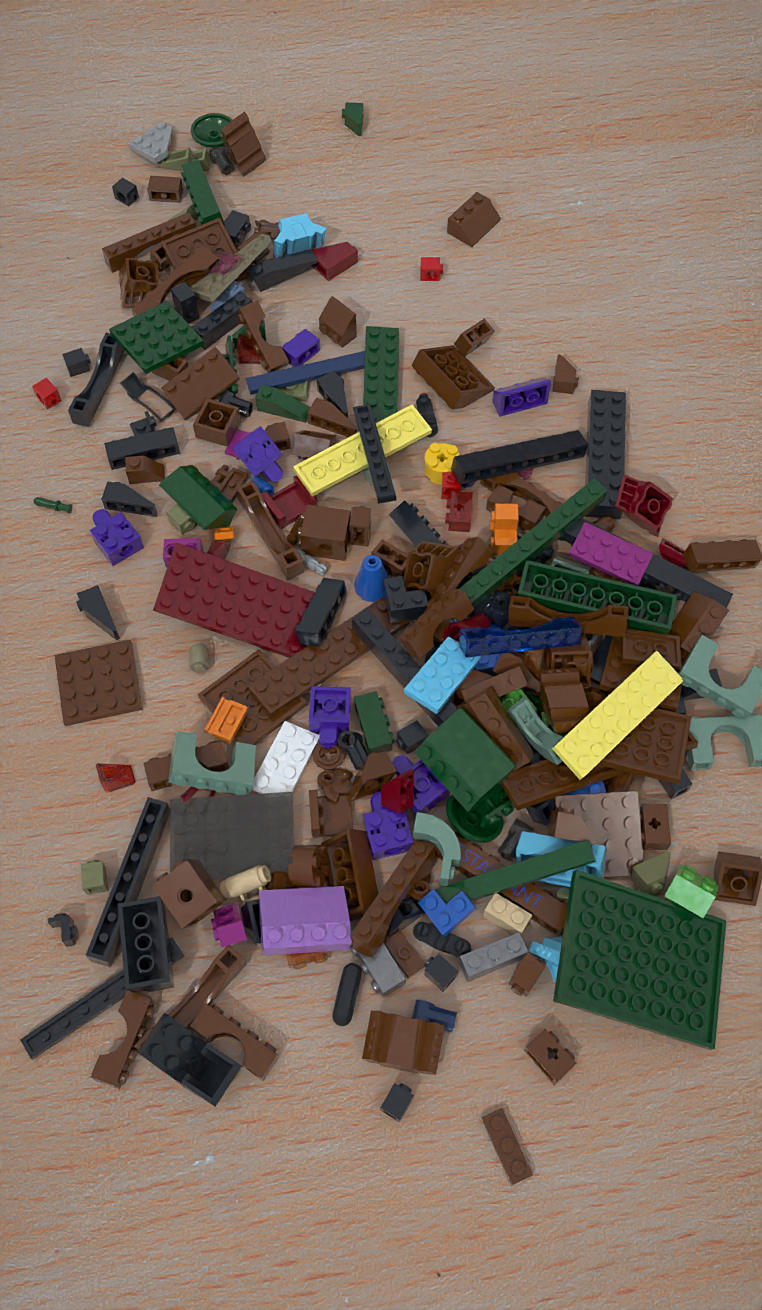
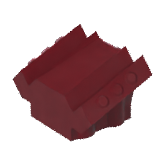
[615,475,674,537]

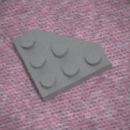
[128,122,174,164]

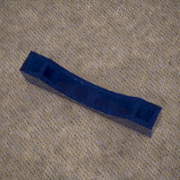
[459,617,582,658]

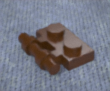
[210,465,249,503]

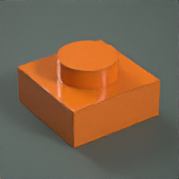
[214,526,235,542]

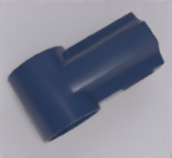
[412,1000,457,1032]

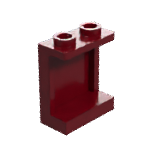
[261,475,317,530]

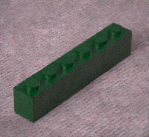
[181,159,225,225]

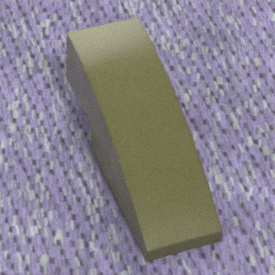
[160,147,211,171]

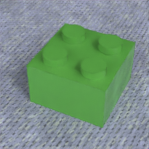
[664,864,719,918]

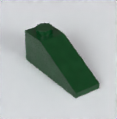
[255,385,310,423]

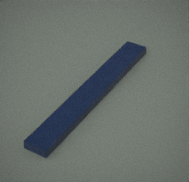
[245,351,365,395]

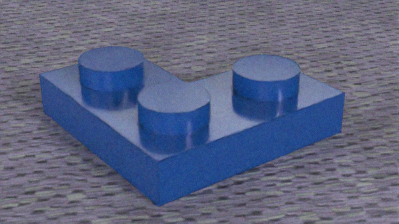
[418,889,477,936]

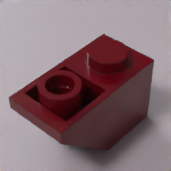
[381,769,414,814]

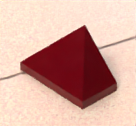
[659,538,687,567]
[207,540,231,560]

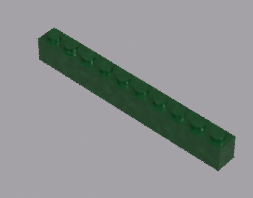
[459,478,608,608]

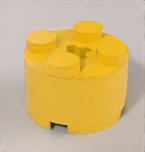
[424,443,460,485]

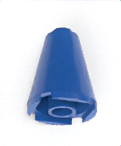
[354,555,389,602]

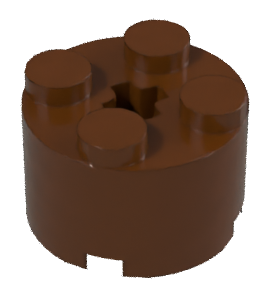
[288,845,331,888]

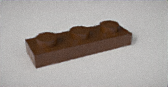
[481,1108,533,1186]

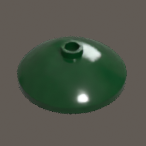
[191,113,233,148]
[446,795,503,843]

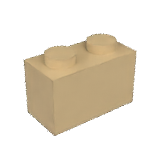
[483,893,532,936]

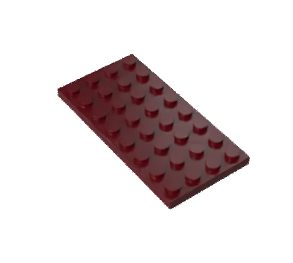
[153,542,316,658]

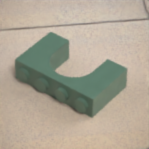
[678,635,762,719]
[686,713,762,771]
[168,731,256,796]

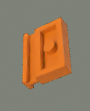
[204,697,248,743]

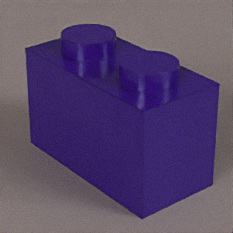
[282,329,320,367]

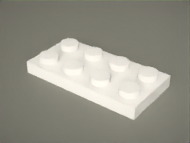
[251,721,319,806]

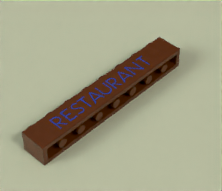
[420,832,568,937]

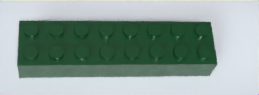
[517,560,677,635]

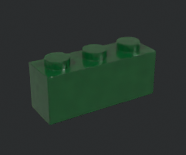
[354,691,395,754]

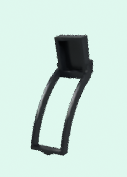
[120,372,176,422]

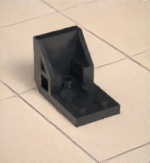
[137,1013,242,1107]

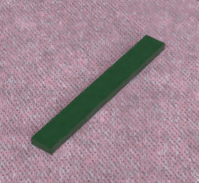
[431,840,596,903]

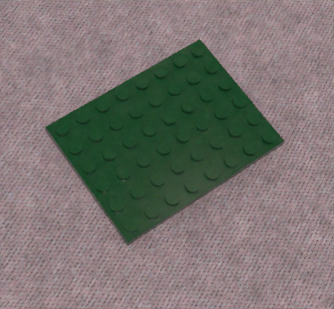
[553,870,726,1050]

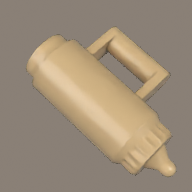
[219,865,271,904]

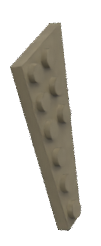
[190,234,272,302]

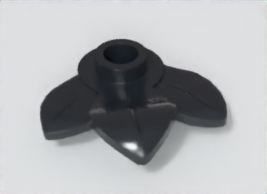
[483,591,511,626]

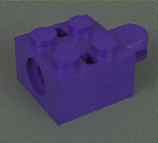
[232,426,283,482]
[90,509,144,566]
[309,686,351,749]
[392,755,450,815]
[363,792,413,860]

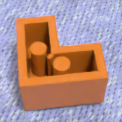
[489,504,519,555]

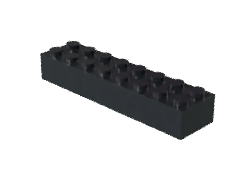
[585,390,626,520]

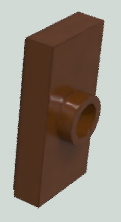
[383,930,425,979]

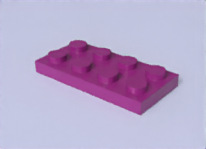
[568,522,653,586]

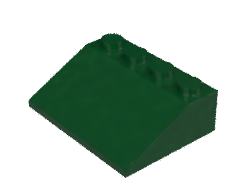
[415,707,517,812]

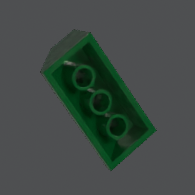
[159,465,237,530]

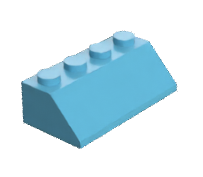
[516,831,606,887]

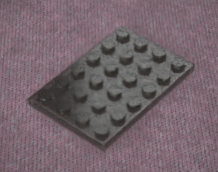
[170,792,295,880]

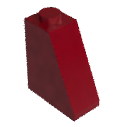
[311,242,358,281]

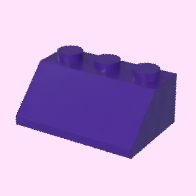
[492,378,551,417]

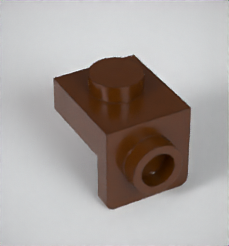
[265,871,298,890]

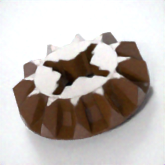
[312,742,344,771]

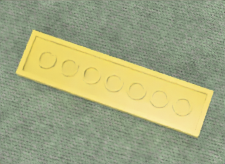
[293,405,432,497]
[552,651,683,780]

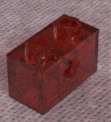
[445,491,473,532]

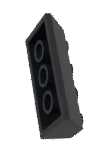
[118,896,174,992]

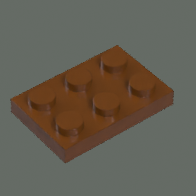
[621,628,681,671]

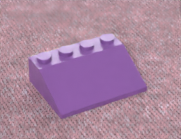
[259,886,352,955]

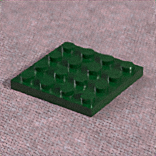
[109,301,204,374]

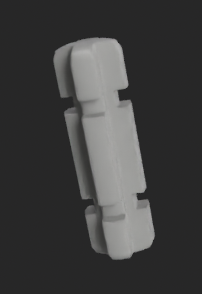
[297,550,327,575]

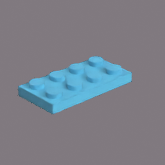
[404,636,481,714]

